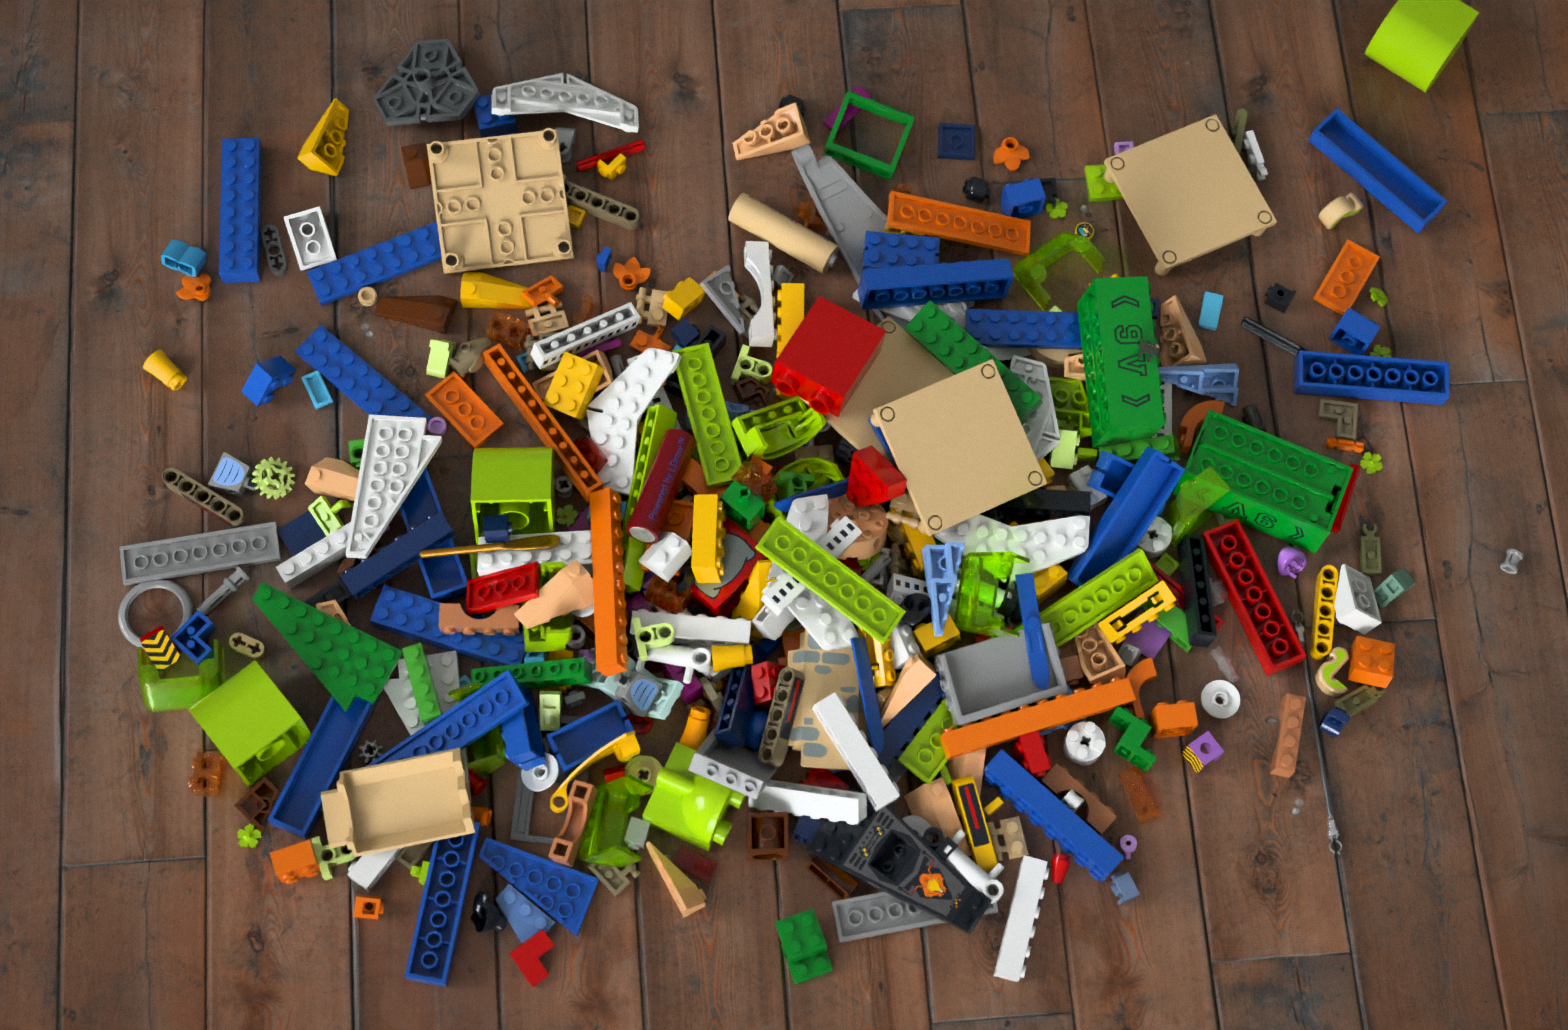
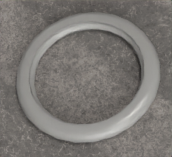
[118,579,193,649]

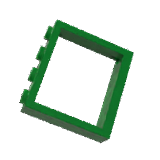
[823,91,915,181]

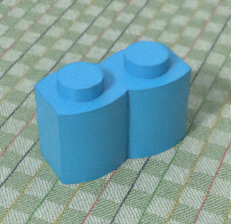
[161,240,206,277]

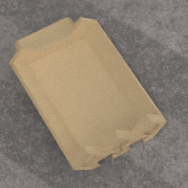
[321,748,475,857]

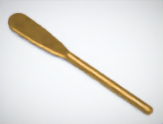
[419,534,560,558]

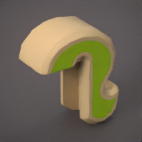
[1318,193,1363,229]
[1315,647,1349,697]

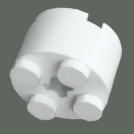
[1135,516,1172,559]
[1063,721,1106,766]

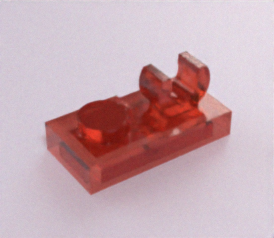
[574,435,608,474]
[673,846,718,883]

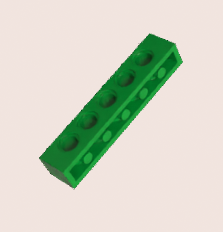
[471,657,592,691]

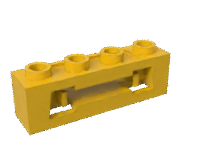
[1098,581,1177,644]
[858,626,896,688]

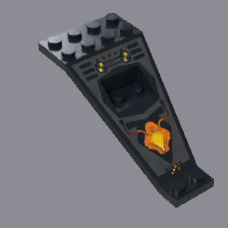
[807,784,992,935]

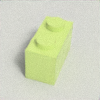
[1048,428,1080,469]

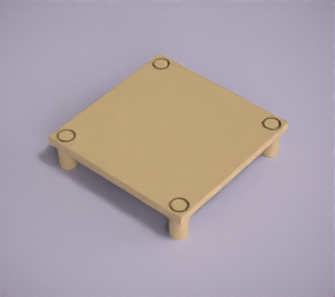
[1104,114,1277,276]
[427,128,574,274]
[801,316,954,472]
[870,359,1047,536]

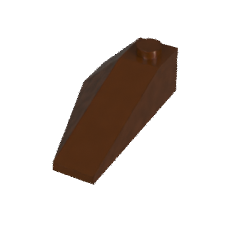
[401,143,432,189]
[374,295,458,334]

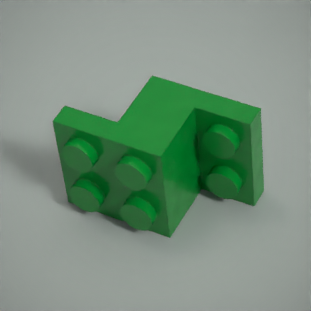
[1108,706,1157,772]
[774,908,833,985]

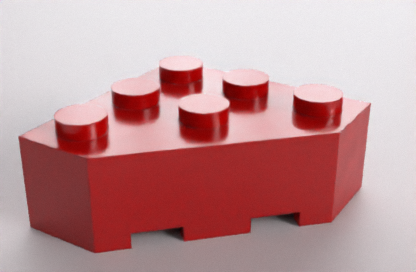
[846,445,907,507]

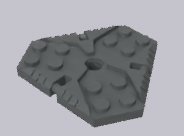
[372,39,481,126]

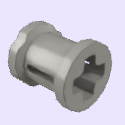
[555,476,573,499]
[1500,549,1524,574]

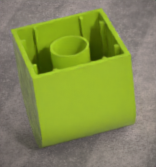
[1364,0,1479,93]
[471,447,556,545]
[188,660,311,787]

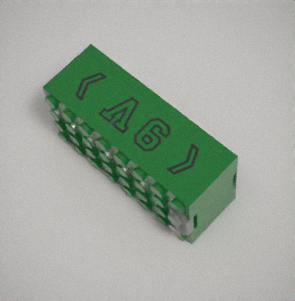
[1077,276,1166,448]
[1172,409,1354,554]

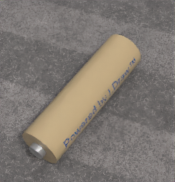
[728,192,839,274]

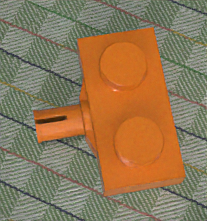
[522,275,563,307]
[629,326,672,353]

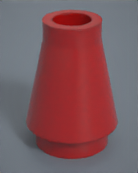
[1051,853,1071,884]

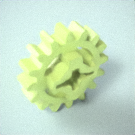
[252,457,295,500]

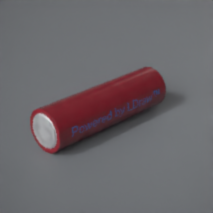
[626,429,697,544]

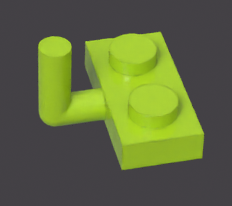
[307,496,354,536]

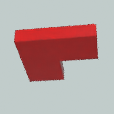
[509,929,554,987]

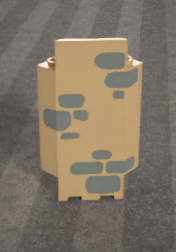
[788,629,871,770]

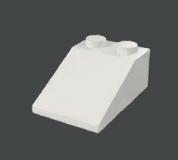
[284,206,337,271]
[1334,564,1382,635]

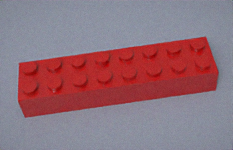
[1201,519,1307,676]

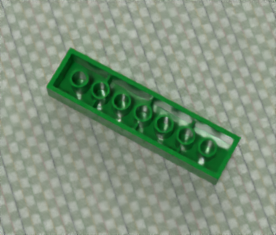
[904,300,1043,425]

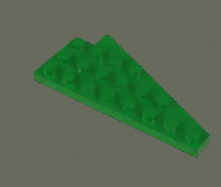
[252,582,403,712]

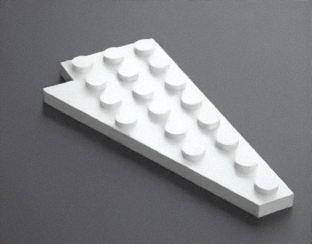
[346,415,443,559]
[384,651,471,803]

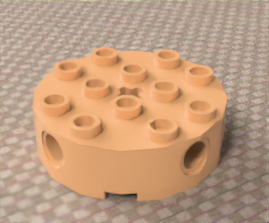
[827,495,888,560]

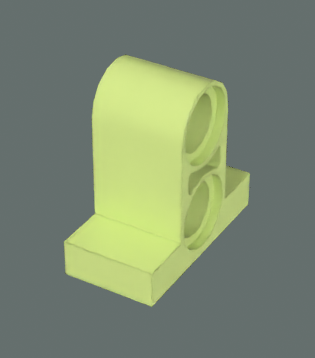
[426,339,457,379]
[731,344,772,385]
[632,617,675,662]
[539,691,562,731]
[311,836,356,881]

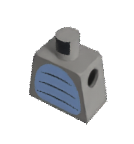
[208,452,257,496]
[614,671,663,717]

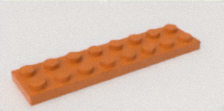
[887,191,1031,256]

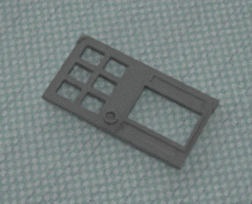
[510,712,590,848]

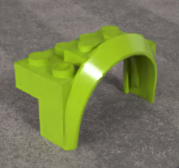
[731,396,827,460]
[763,456,845,522]
[521,561,573,653]

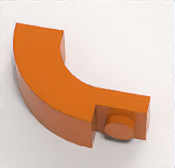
[1177,400,1225,453]
[1123,657,1157,719]

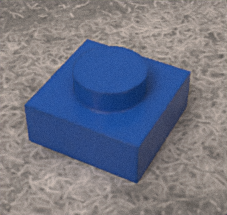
[596,247,612,272]
[755,638,781,657]

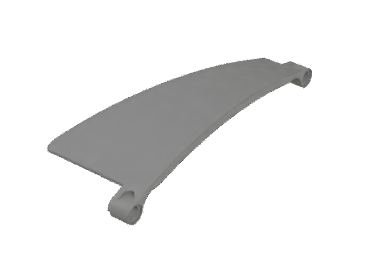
[792,143,975,331]

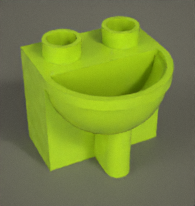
[643,742,746,852]

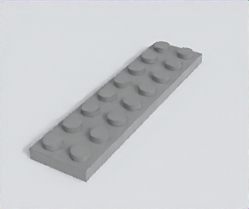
[119,522,281,586]
[831,871,998,943]

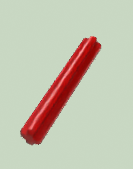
[576,140,645,172]
[1331,464,1360,533]

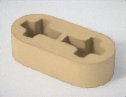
[229,633,266,660]

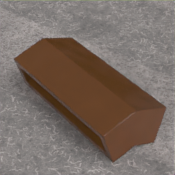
[806,856,858,900]

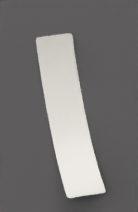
[983,346,1031,360]

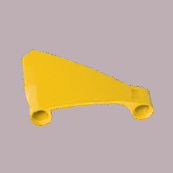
[550,731,640,813]

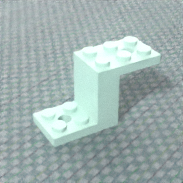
[579,648,684,720]

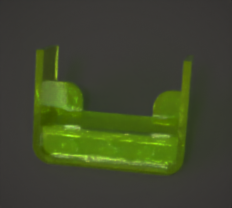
[1013,231,1106,311]
[1168,466,1231,546]
[954,552,1030,637]
[137,639,225,712]
[448,682,508,776]
[579,774,654,867]

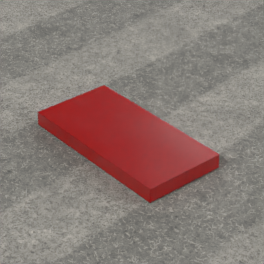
[465,561,541,616]

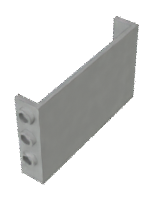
[934,623,1068,725]
[688,725,789,800]

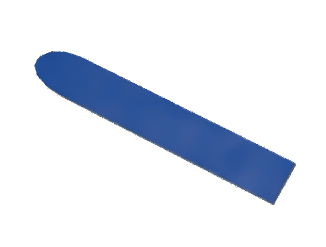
[774,479,849,512]
[1015,572,1049,690]
[850,638,884,755]

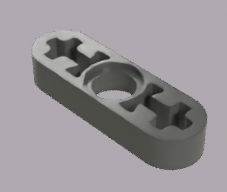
[261,225,288,276]

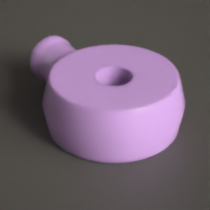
[577,649,594,663]
[1118,835,1137,860]

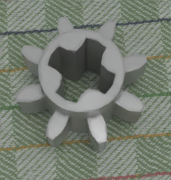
[359,740,384,765]

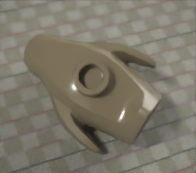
[449,337,493,379]

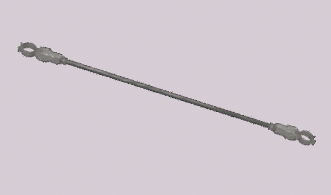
[1291,610,1342,855]

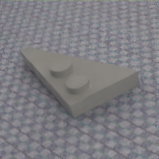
[700,265,745,335]

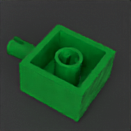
[720,480,765,533]

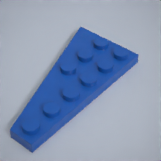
[478,837,599,937]

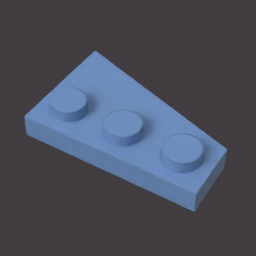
[496,884,555,943]

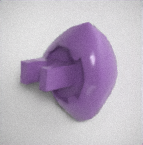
[1277,546,1308,578]

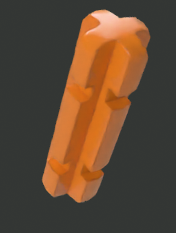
[1326,437,1364,453]

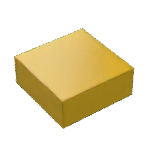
[567,204,586,229]
[983,796,1004,819]

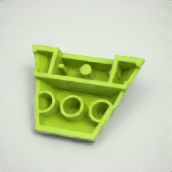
[1044,377,1091,439]

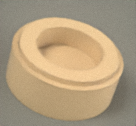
[358,287,378,306]

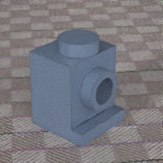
[1111,871,1140,905]

